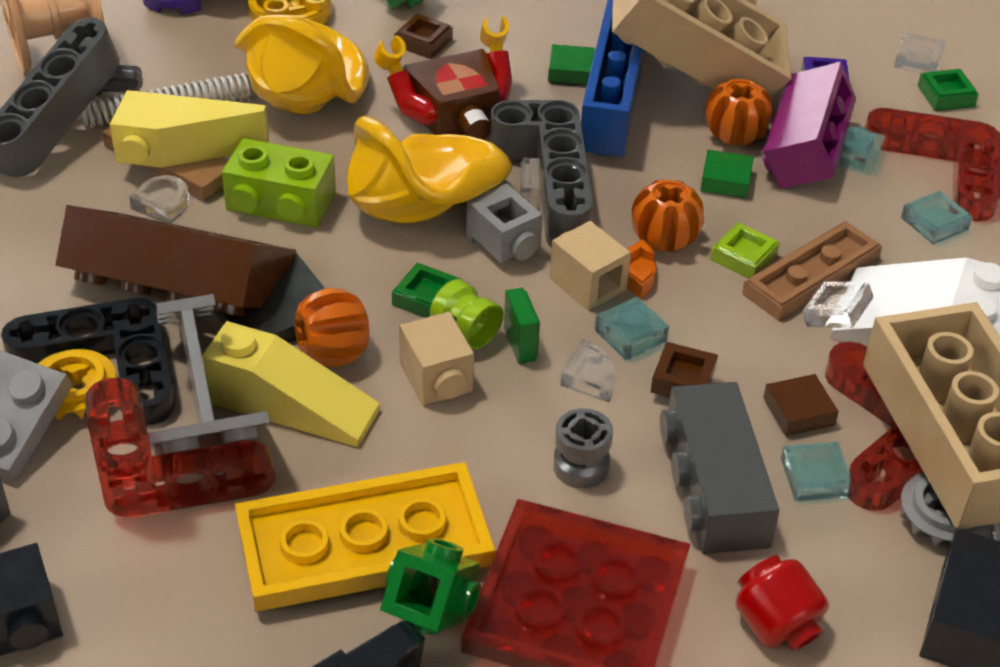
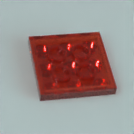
[461,499,690,667]

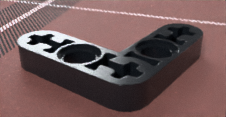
[1,298,175,425]

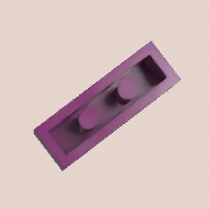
[762,61,856,189]

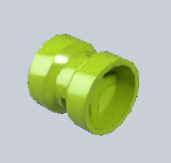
[430,279,503,350]

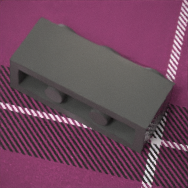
[660,382,780,554]

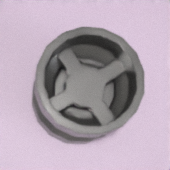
[553,408,613,488]

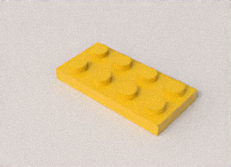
[235,462,495,612]

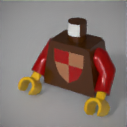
[374,16,513,140]

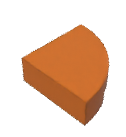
[626,239,656,299]

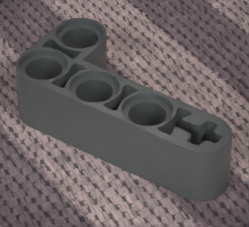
[0,17,120,177]
[490,100,593,248]

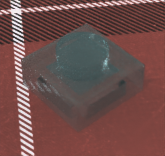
[837,126,885,175]
[595,297,669,361]

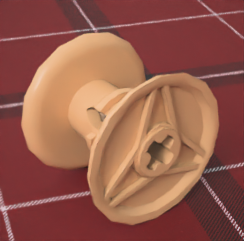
[0,0,105,75]

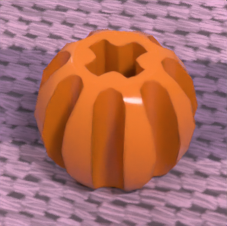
[705,78,773,146]
[631,179,704,252]
[294,288,370,367]

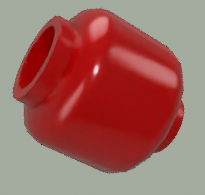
[735,555,829,652]

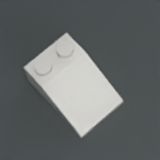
[830,257,1000,349]

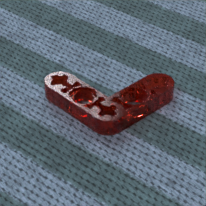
[863,108,1000,222]
[825,341,923,511]
[85,378,276,517]

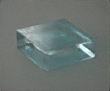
[901,190,973,245]
[781,442,854,502]

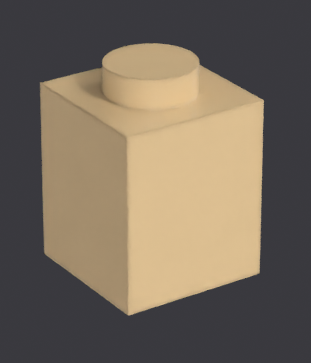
[550,221,631,311]
[399,311,474,406]

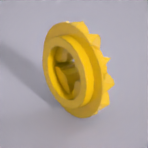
[38,349,117,421]

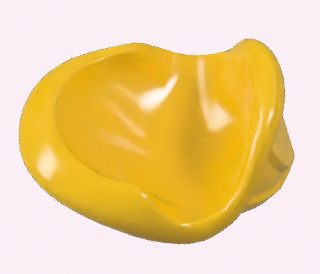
[234,15,369,115]
[347,116,512,224]

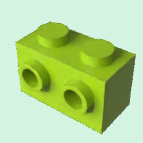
[221,138,336,228]

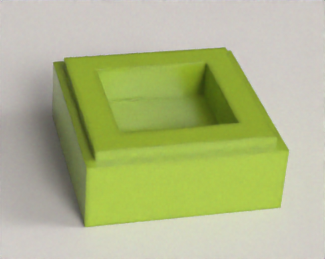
[710,222,780,279]

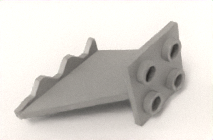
[148,294,270,454]

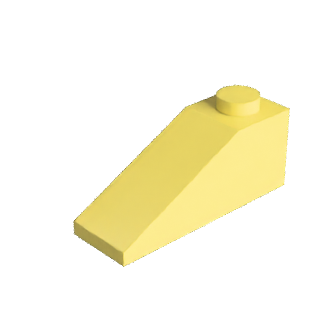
[109,90,269,168]
[202,321,380,448]

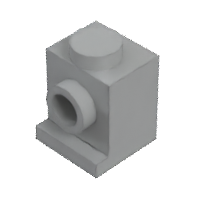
[466,183,543,263]

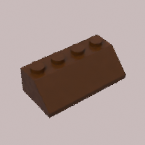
[55,205,296,316]

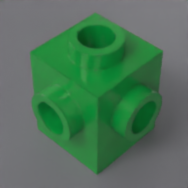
[380,538,481,635]

